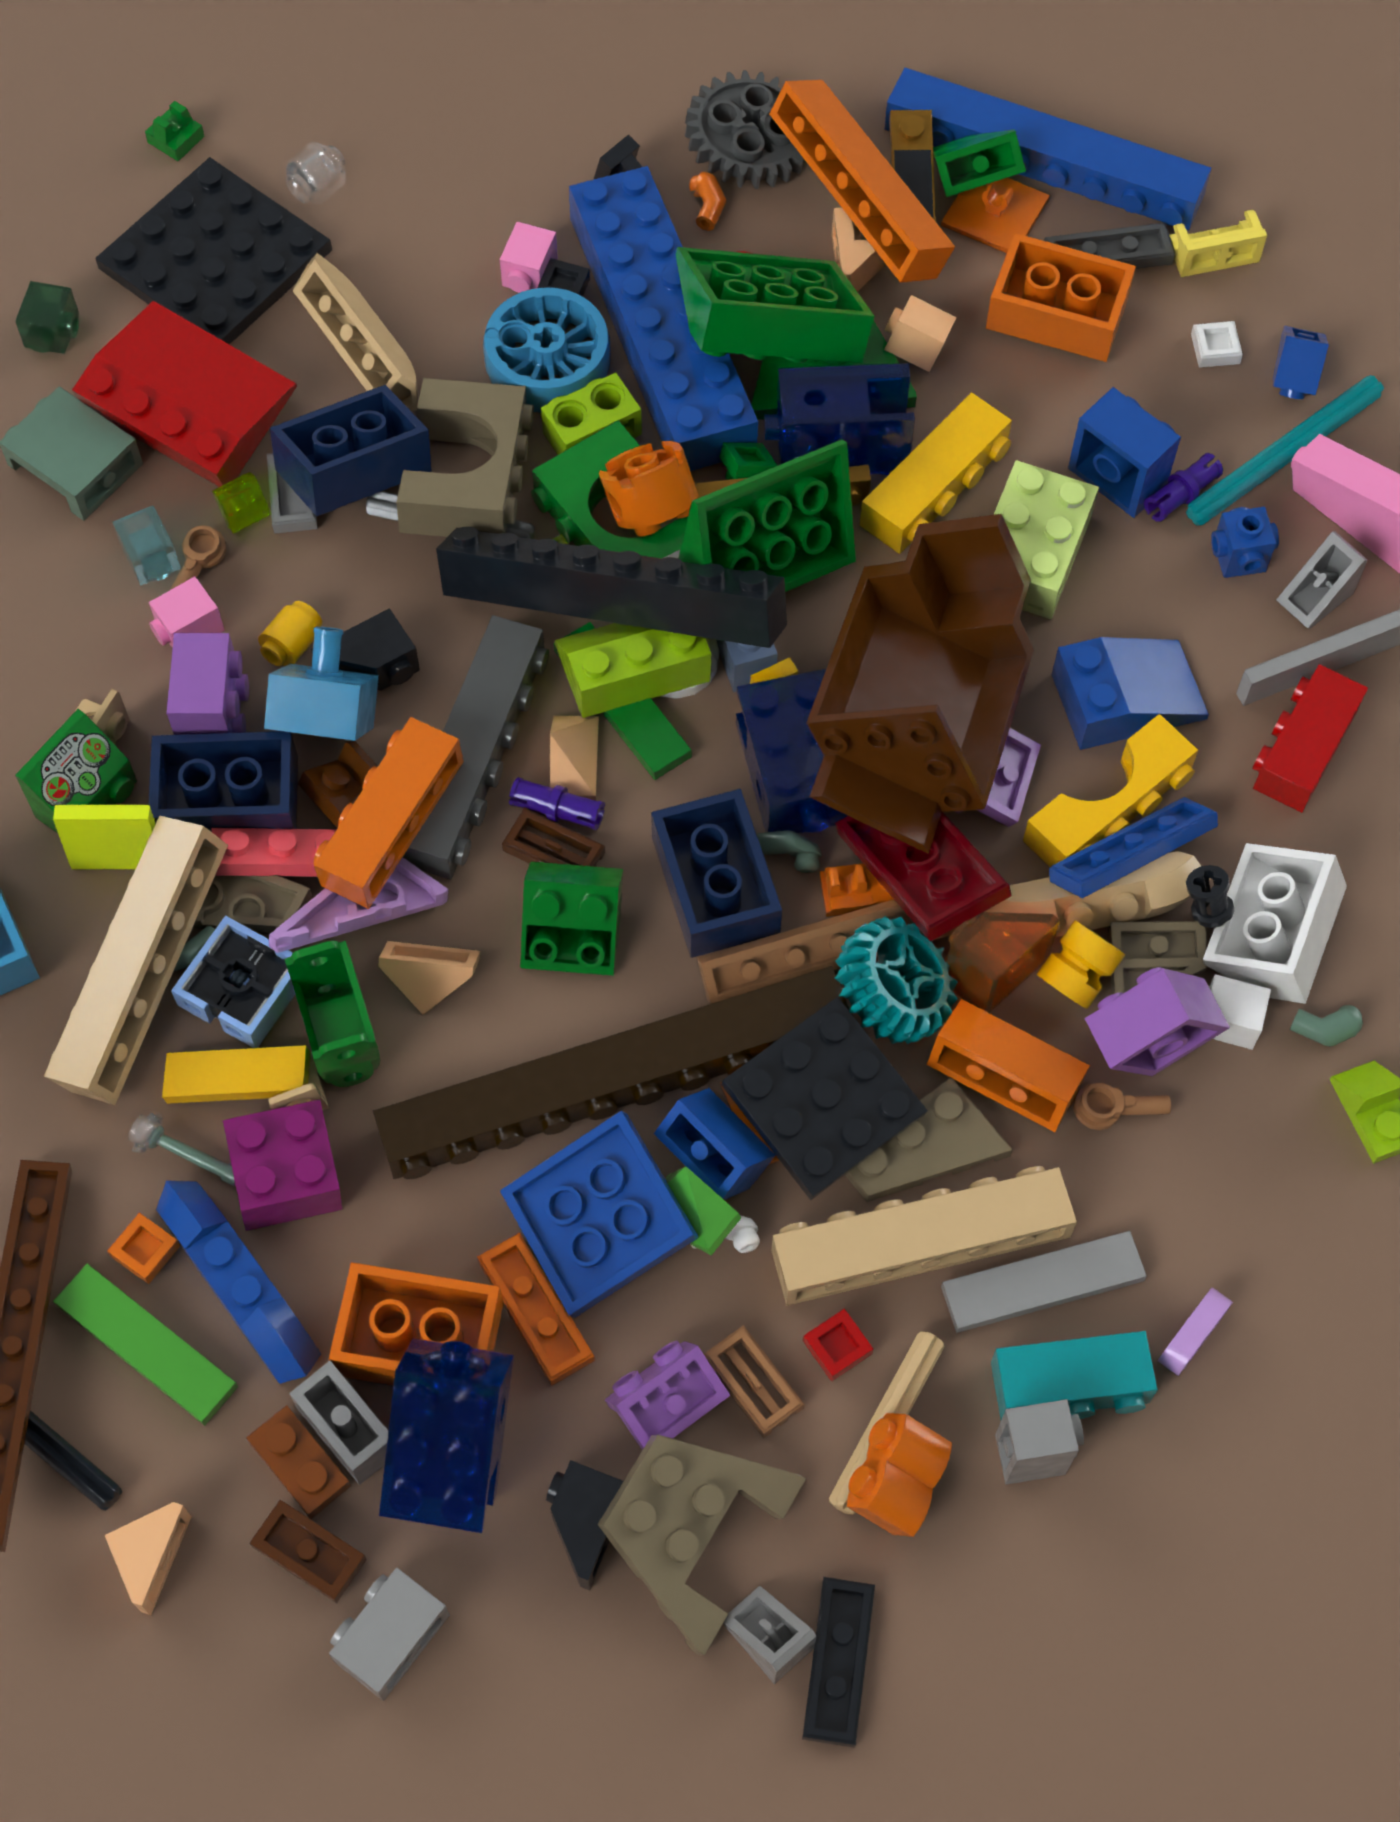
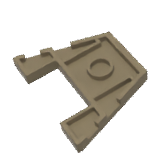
[598,1434,806,1655]

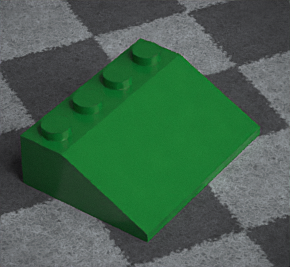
[676,247,875,366]
[678,439,856,592]

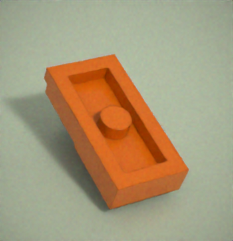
[819,863,893,917]

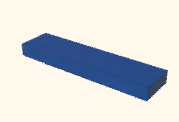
[1049,797,1218,898]

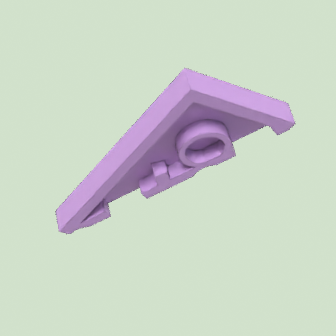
[269,857,449,953]

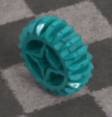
[834,916,958,1044]

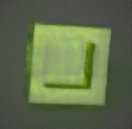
[212,472,271,534]

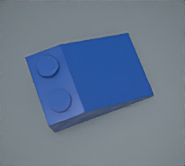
[1051,637,1209,750]

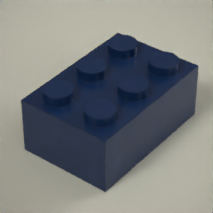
[270,385,432,517]
[148,731,298,832]
[651,789,782,958]

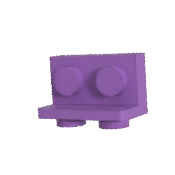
[954,728,1041,827]
[605,1341,730,1450]

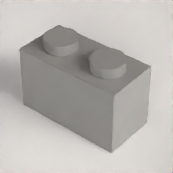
[289,1361,400,1485]
[995,1399,1084,1485]
[329,1567,450,1701]

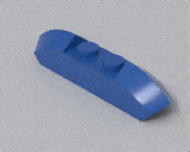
[156,1180,321,1384]

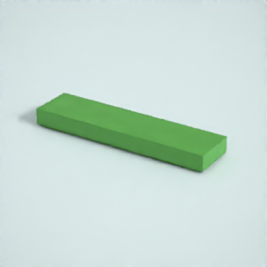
[53,1263,238,1426]

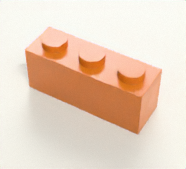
[926,999,1090,1132]

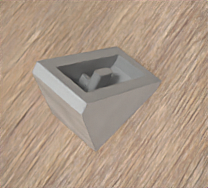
[1276,531,1368,628]
[723,1586,817,1684]

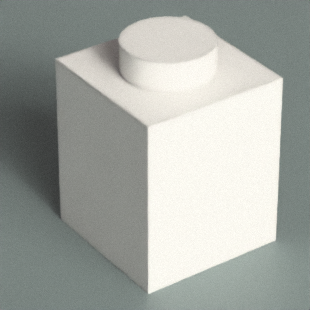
[1209,974,1271,1050]

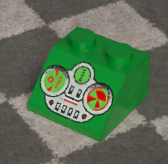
[15,709,137,833]

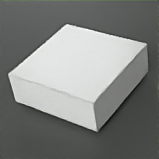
[1191,321,1243,368]

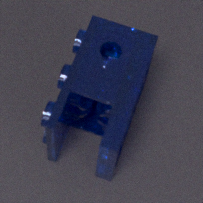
[764,363,915,475]
[735,669,848,833]
[379,1338,514,1533]

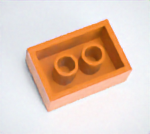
[985,233,1136,362]
[328,1262,504,1401]

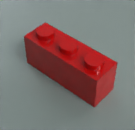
[1252,664,1368,813]

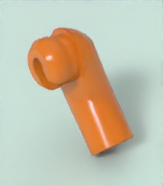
[689,171,726,231]

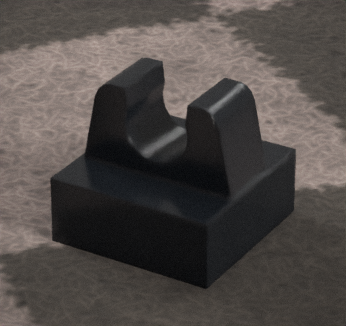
[594,134,642,179]

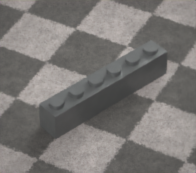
[403,615,550,880]

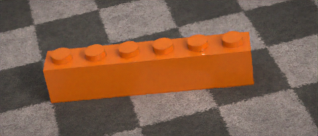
[769,80,955,283]

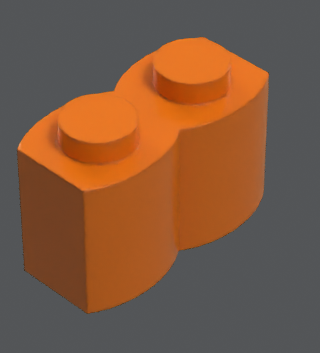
[847,1413,952,1537]

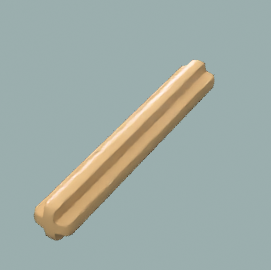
[829,1332,944,1515]

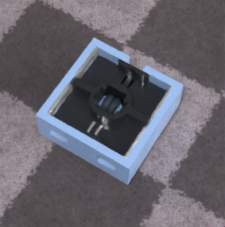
[171,915,295,1048]

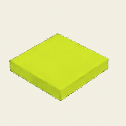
[53,805,155,869]

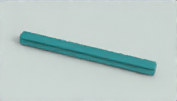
[1186,375,1384,526]

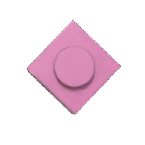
[500,222,558,293]
[149,576,225,648]

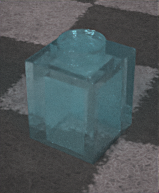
[112,505,181,586]

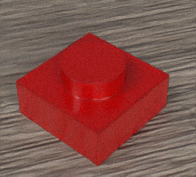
[803,1308,874,1382]

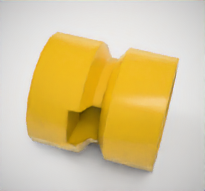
[1037,920,1126,1009]

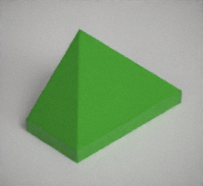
[665,1166,741,1255]

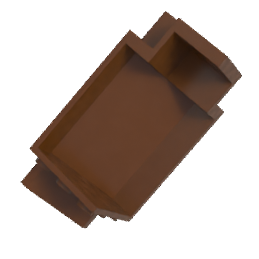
[807,514,1034,854]

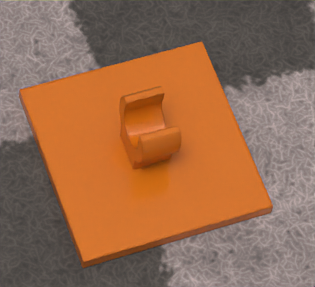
[941,177,1050,253]

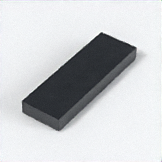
[802,1577,875,1748]

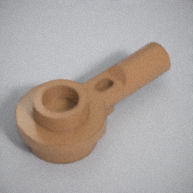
[169,525,227,591]
[1073,1083,1171,1130]

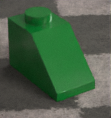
[933,129,1026,197]

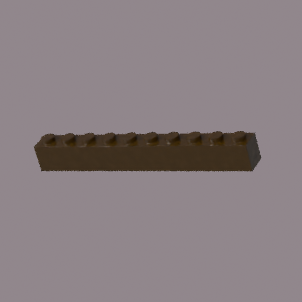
[373,966,849,1179]

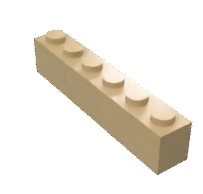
[44,816,228,1105]
[771,1166,1077,1306]

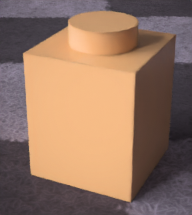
[884,295,957,372]

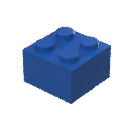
[1068,387,1181,518]

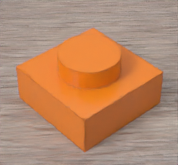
[107,1212,181,1284]

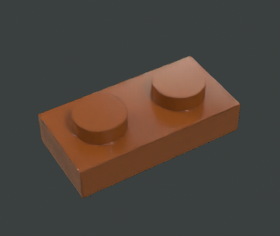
[246,1405,351,1519]

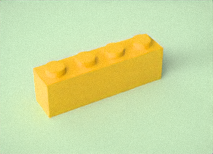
[860,392,1012,554]

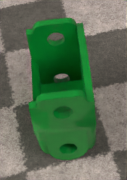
[284,940,380,1087]

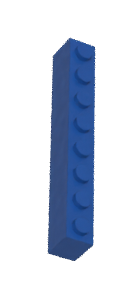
[884,67,1211,231]

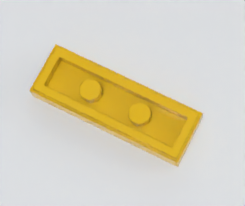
[162,1045,311,1104]

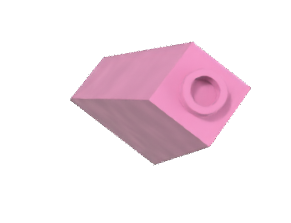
[1291,434,1400,573]

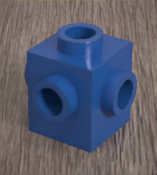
[1211,507,1279,578]

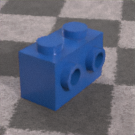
[653,1088,776,1200]

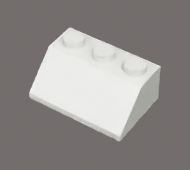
[1203,843,1347,1004]

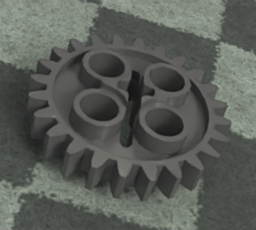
[685,70,807,189]

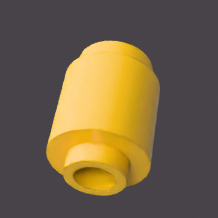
[258,601,322,666]

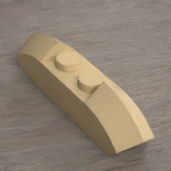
[293,253,419,411]
[981,851,1211,940]

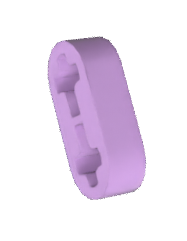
[1158,1287,1233,1376]

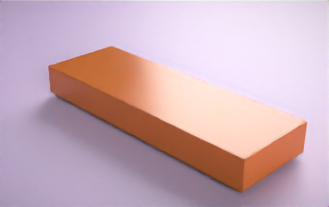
[477,1233,595,1386]

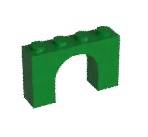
[531,420,688,559]

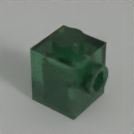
[15,281,79,354]

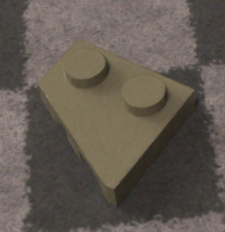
[1108,921,1208,994]

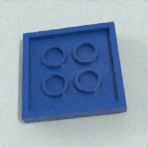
[500,1110,699,1318]

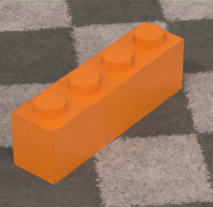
[314,717,464,909]

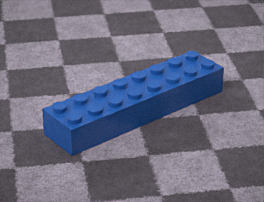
[569,166,758,471]

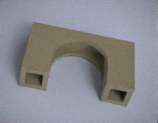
[396,378,534,537]

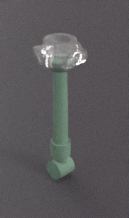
[128,1112,236,1186]

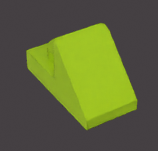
[1330,1060,1400,1164]

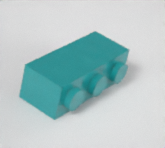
[991,1331,1158,1420]

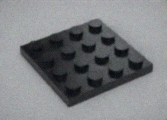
[95,157,332,345]

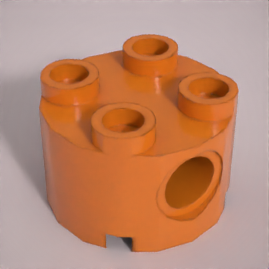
[599,441,699,536]

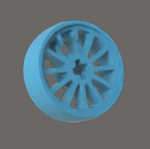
[483,288,611,413]

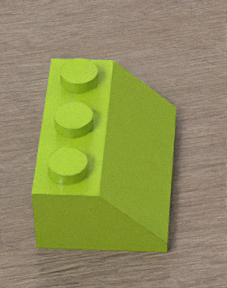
[555,623,712,718]

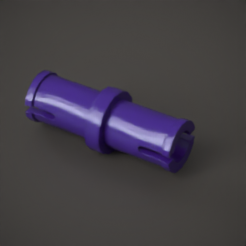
[1144,453,1223,522]
[509,777,605,830]

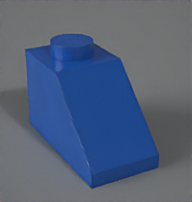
[1272,326,1329,400]

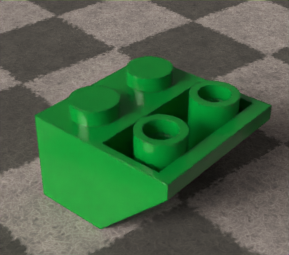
[520,862,623,976]

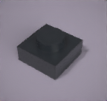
[537,258,590,297]

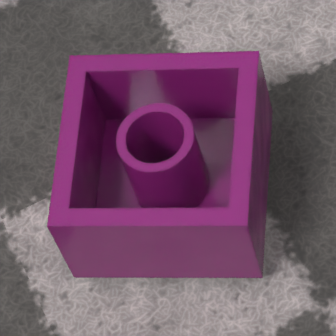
[222,1099,343,1231]

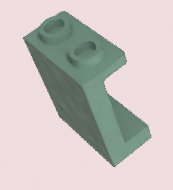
[0,386,143,521]

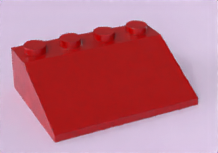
[72,301,297,492]

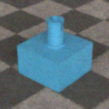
[264,627,379,741]

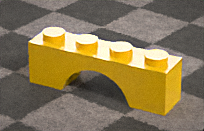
[1023,714,1198,867]

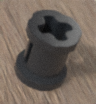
[1186,865,1234,928]

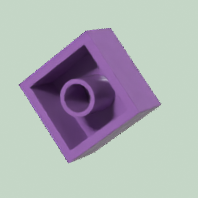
[166,633,249,735]
[1085,967,1230,1076]

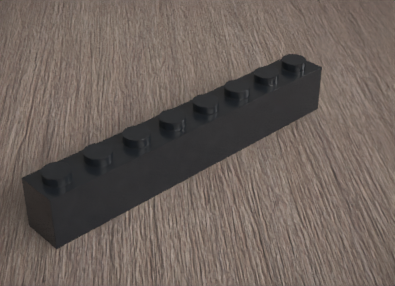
[436,527,787,648]

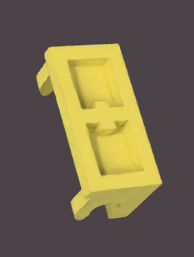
[1169,210,1267,277]

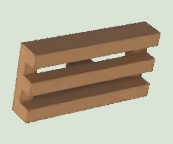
[704,1325,804,1438]

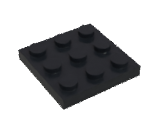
[721,997,928,1200]

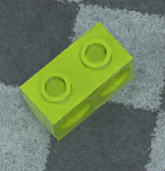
[541,372,642,455]

